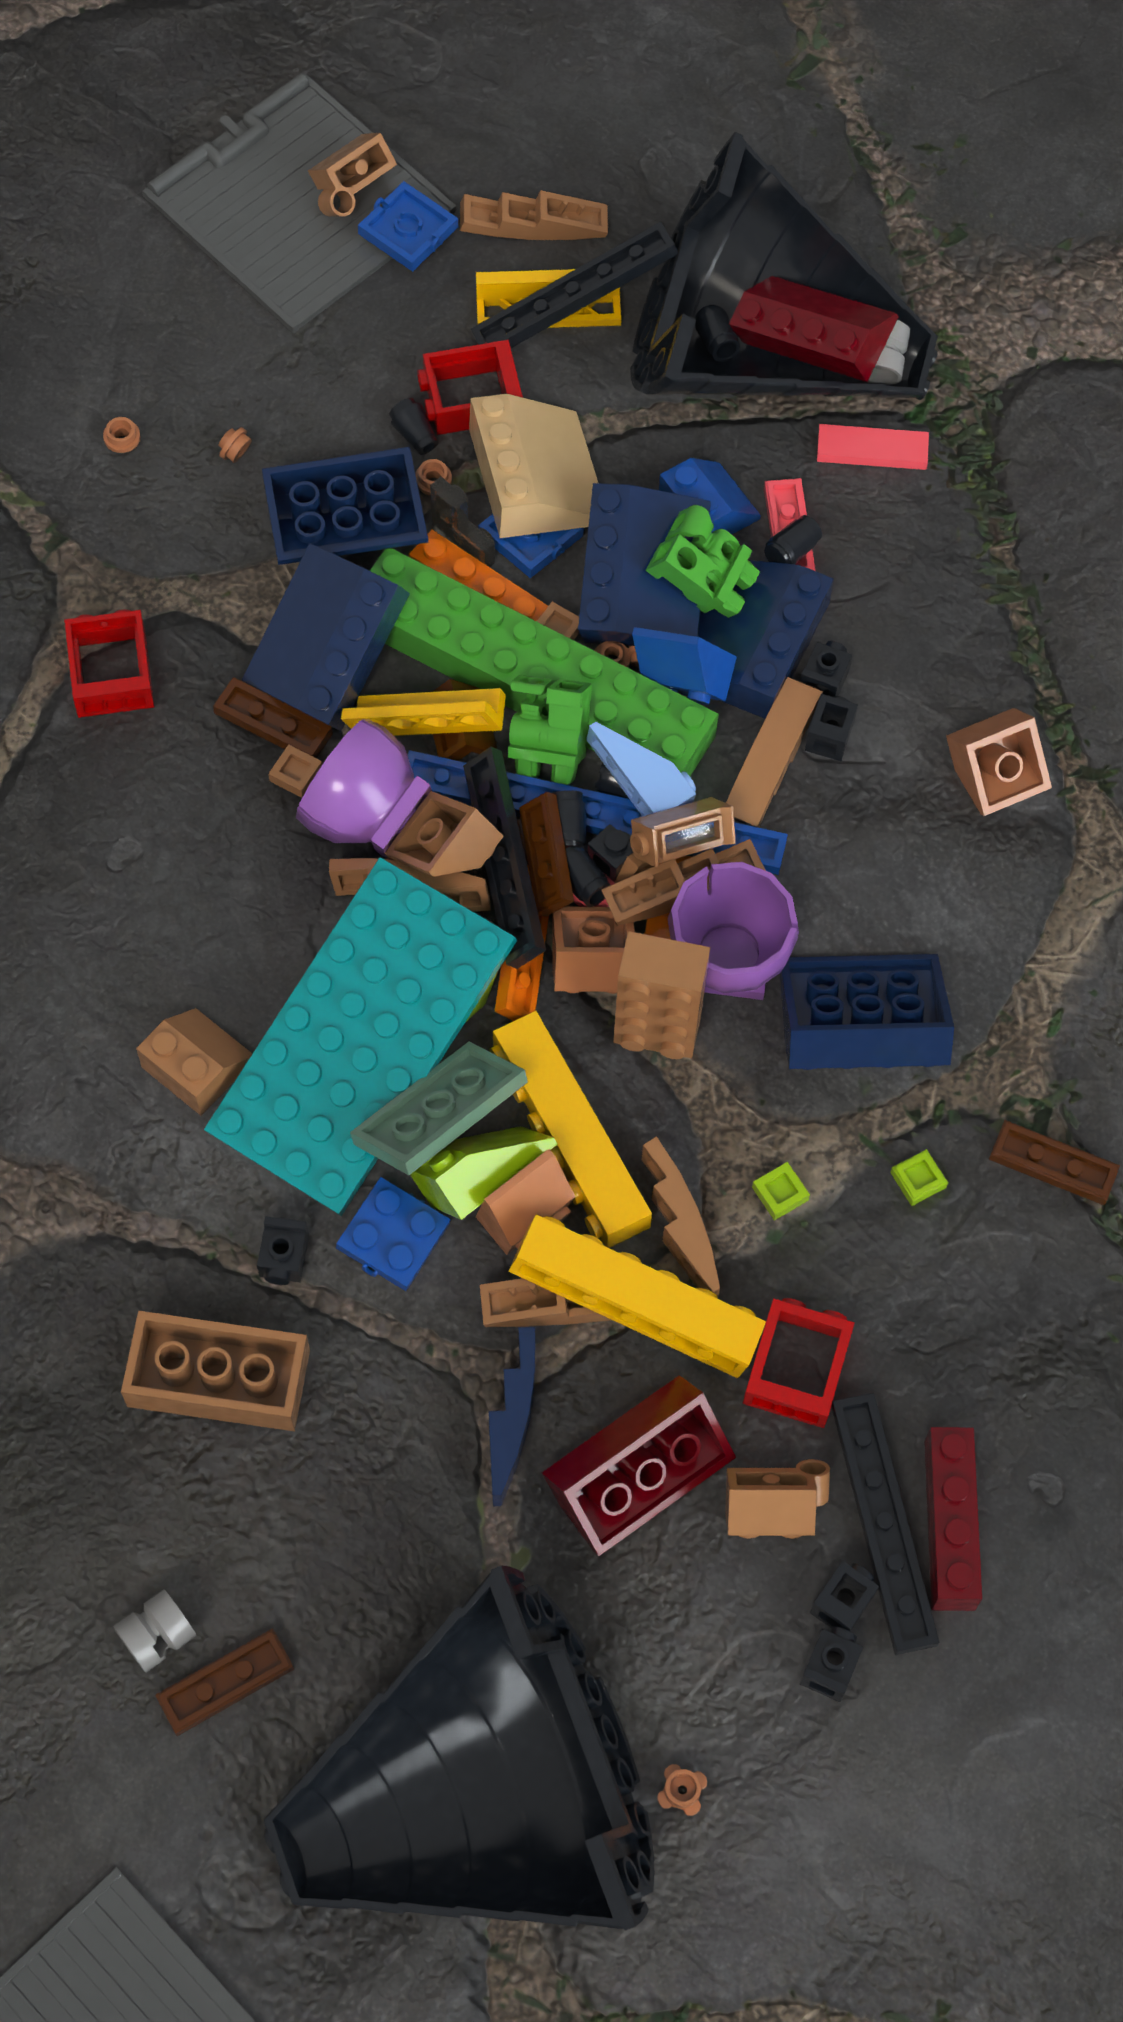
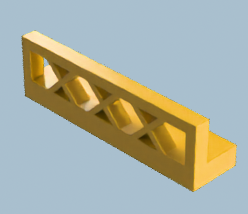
[476,269,621,328]
[341,688,506,736]

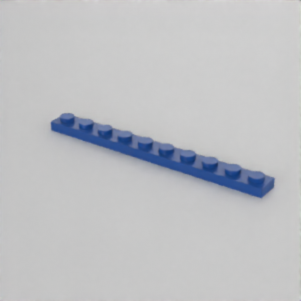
[407,750,788,875]

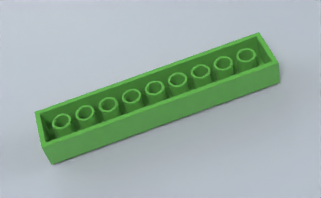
[370,548,719,776]

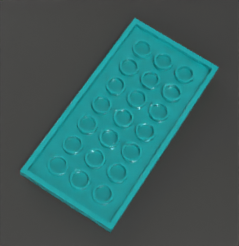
[204,857,517,1216]

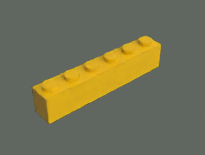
[490,1011,652,1248]
[508,1214,766,1378]

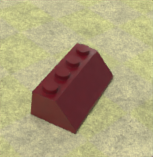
[729,276,899,382]
[541,1375,736,1556]

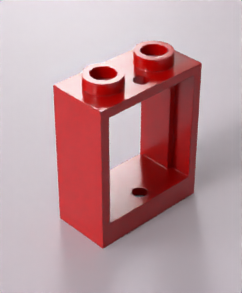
[417,340,523,435]
[64,609,155,718]
[743,1298,855,1428]

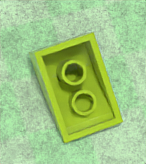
[410,1126,558,1220]

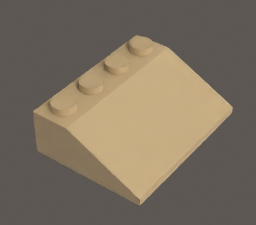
[469,394,598,538]

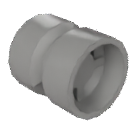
[868,320,910,385]
[113,1589,197,1673]

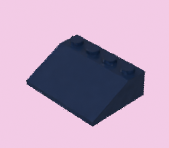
[262,447,428,565]
[578,483,711,645]
[242,543,410,731]
[698,560,834,719]
[780,954,954,1070]

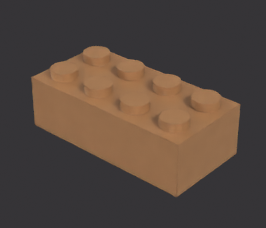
[613,931,710,1059]
[121,1311,310,1432]

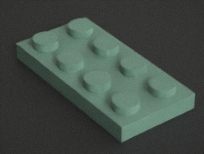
[350,1041,528,1176]

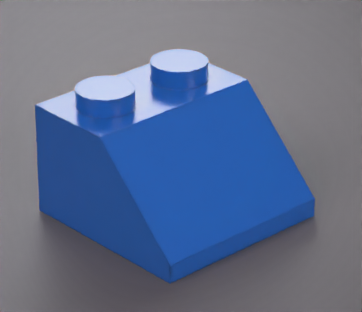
[659,458,761,534]
[632,627,737,705]

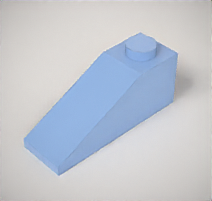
[587,722,696,816]

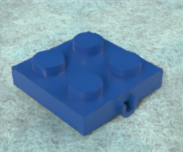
[358,181,458,272]
[478,514,584,578]
[336,1177,451,1291]

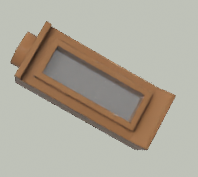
[630,797,736,867]

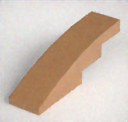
[460,190,608,240]
[726,677,823,828]
[601,839,766,926]
[329,858,491,912]
[641,1136,720,1297]
[480,1278,611,1327]

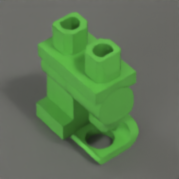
[645,505,760,618]
[508,675,592,785]

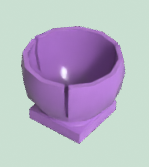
[296,719,432,859]
[667,862,799,1000]

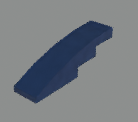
[488,1327,535,1507]

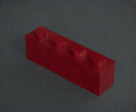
[924,1427,982,1611]

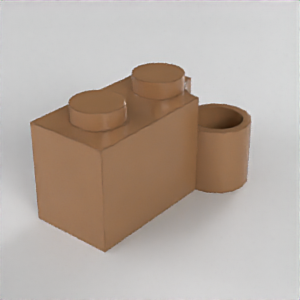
[308,133,397,217]
[725,1459,830,1539]

